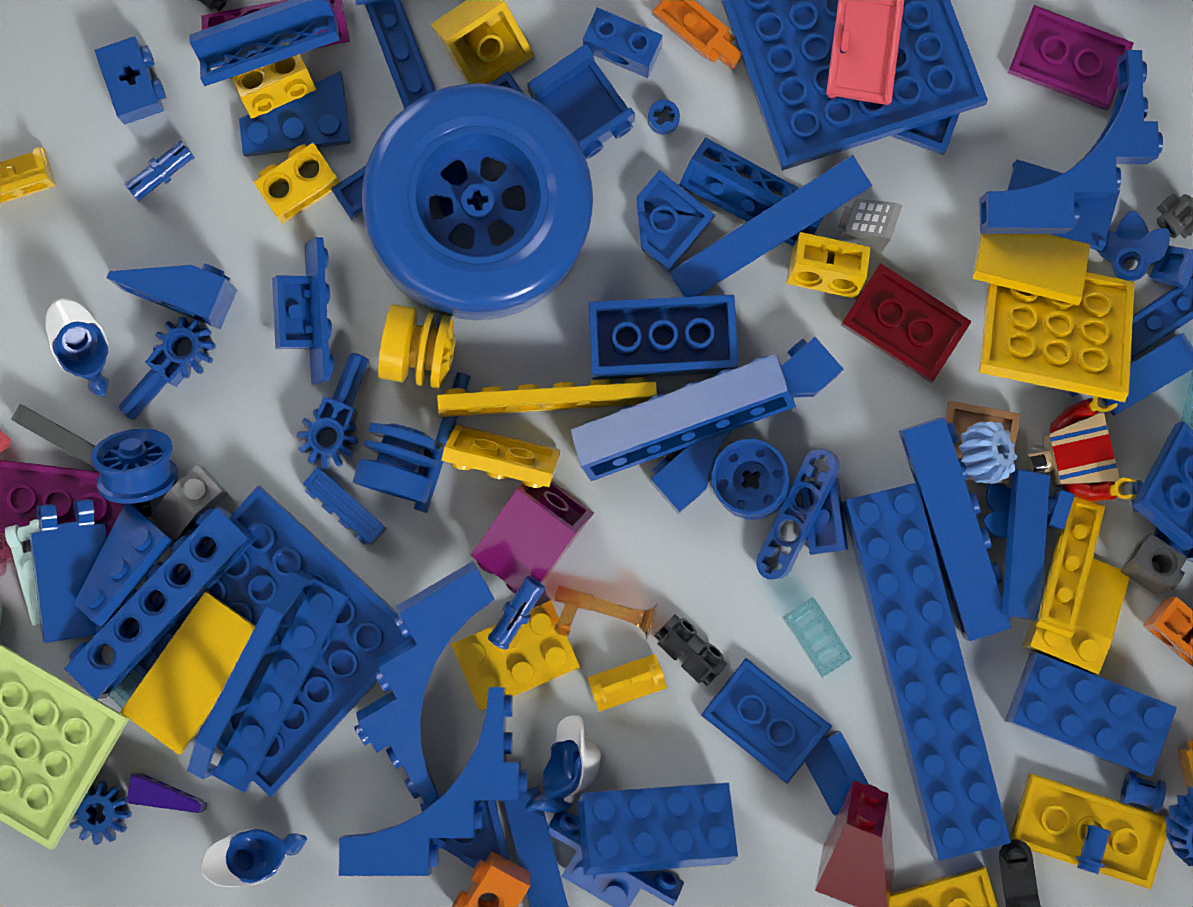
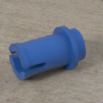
[1075,825,1111,874]

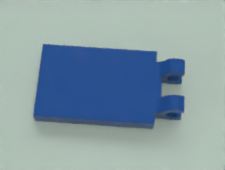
[29,499,116,643]

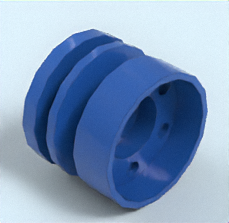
[352,423,443,504]
[711,438,790,520]

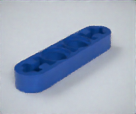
[756,449,840,580]

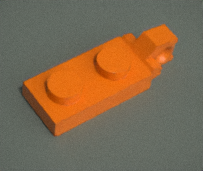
[652,0,742,70]

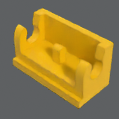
[0,147,56,204]

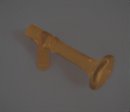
[554,585,658,640]

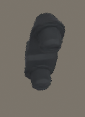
[999,839,1041,907]

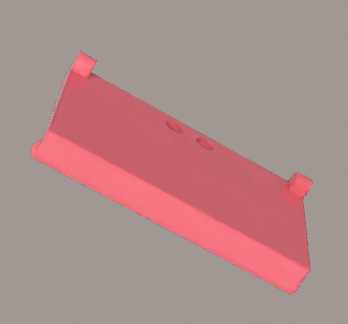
[826,0,904,105]

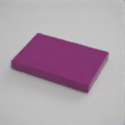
[1007,5,1134,111]

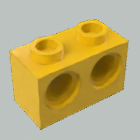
[232,41,317,119]
[253,143,340,224]
[786,232,871,299]

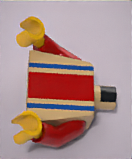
[1027,396,1137,502]

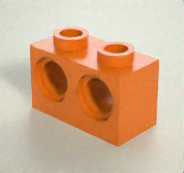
[1143,597,1193,667]

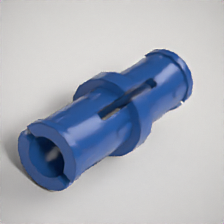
[124,140,195,202]
[488,576,546,650]

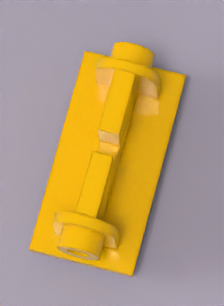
[587,653,668,712]

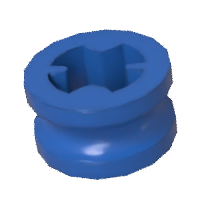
[648,99,680,135]

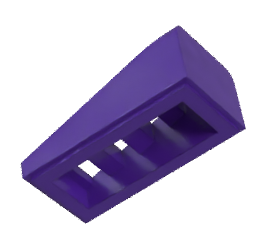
[127,772,207,813]

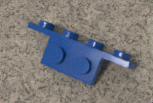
[272,237,334,384]
[546,812,684,907]

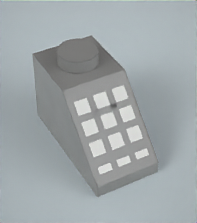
[838,198,902,253]

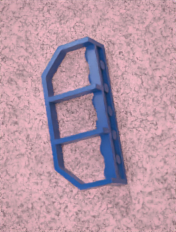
[187,570,349,793]

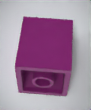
[470,481,594,594]

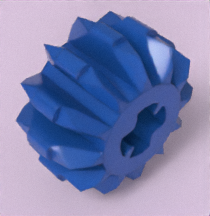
[70,781,132,845]

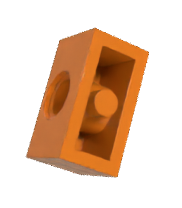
[452,851,530,907]

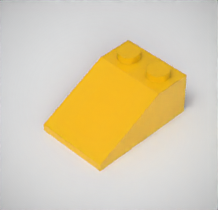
[1022,558,1129,675]

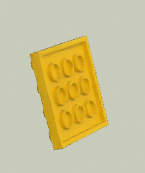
[978,272,1135,402]

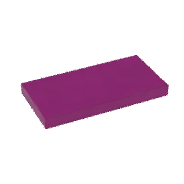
[0,460,133,538]

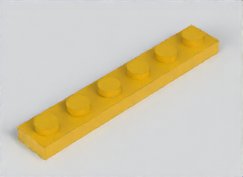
[437,377,657,417]

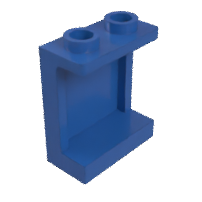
[527,43,635,159]

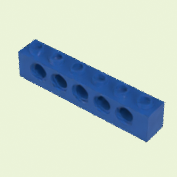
[64,507,256,700]

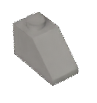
[150,464,228,543]

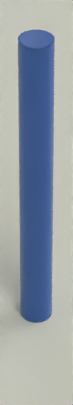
[413,372,471,513]

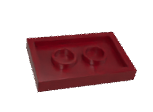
[841,263,972,383]

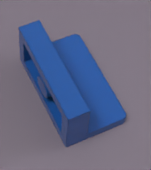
[805,731,869,815]

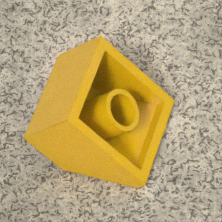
[430,0,535,84]

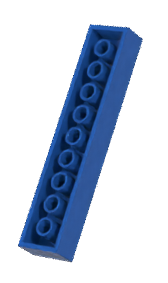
[842,482,1011,861]

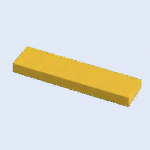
[1036,496,1105,638]

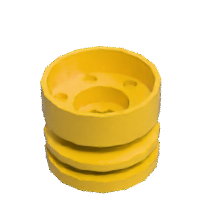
[378,304,456,390]

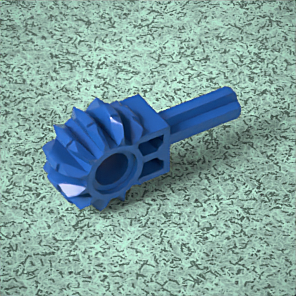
[119,316,216,420]
[297,353,369,469]

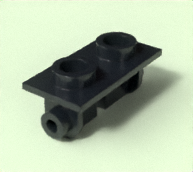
[654,614,727,686]

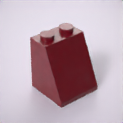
[815,780,894,907]

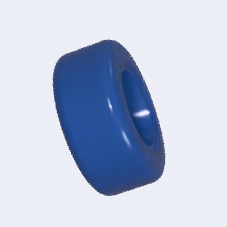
[362,83,593,320]

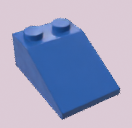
[106,263,237,330]

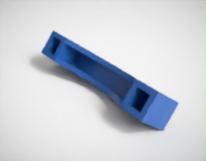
[650,337,844,514]

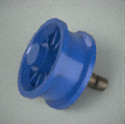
[91,429,178,517]

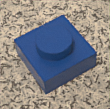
[1150,246,1193,288]
[1047,490,1075,531]

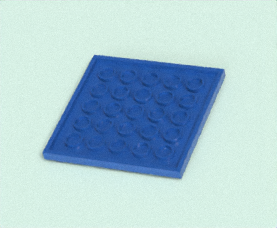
[721,0,988,171]
[111,486,413,797]

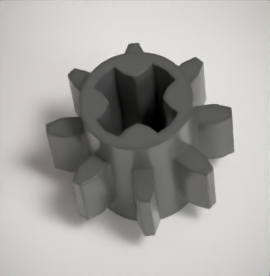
[1157,193,1193,238]

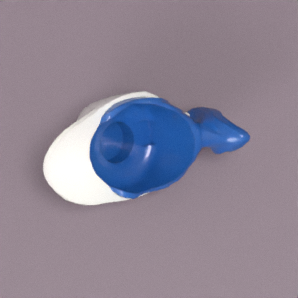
[45,298,109,397]
[525,715,601,813]
[200,829,307,887]

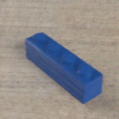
[303,467,387,545]

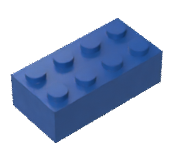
[588,295,738,380]
[1005,653,1177,777]
[577,782,738,876]

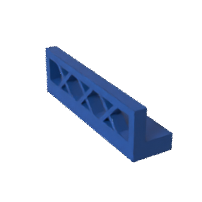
[189,0,340,87]
[679,137,824,247]

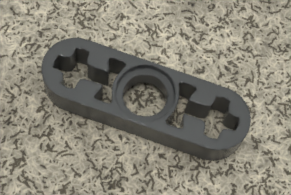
[11,404,95,466]

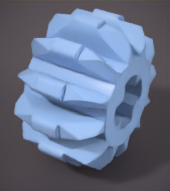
[959,421,1017,484]

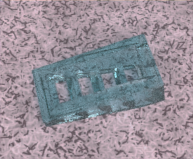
[781,597,852,678]

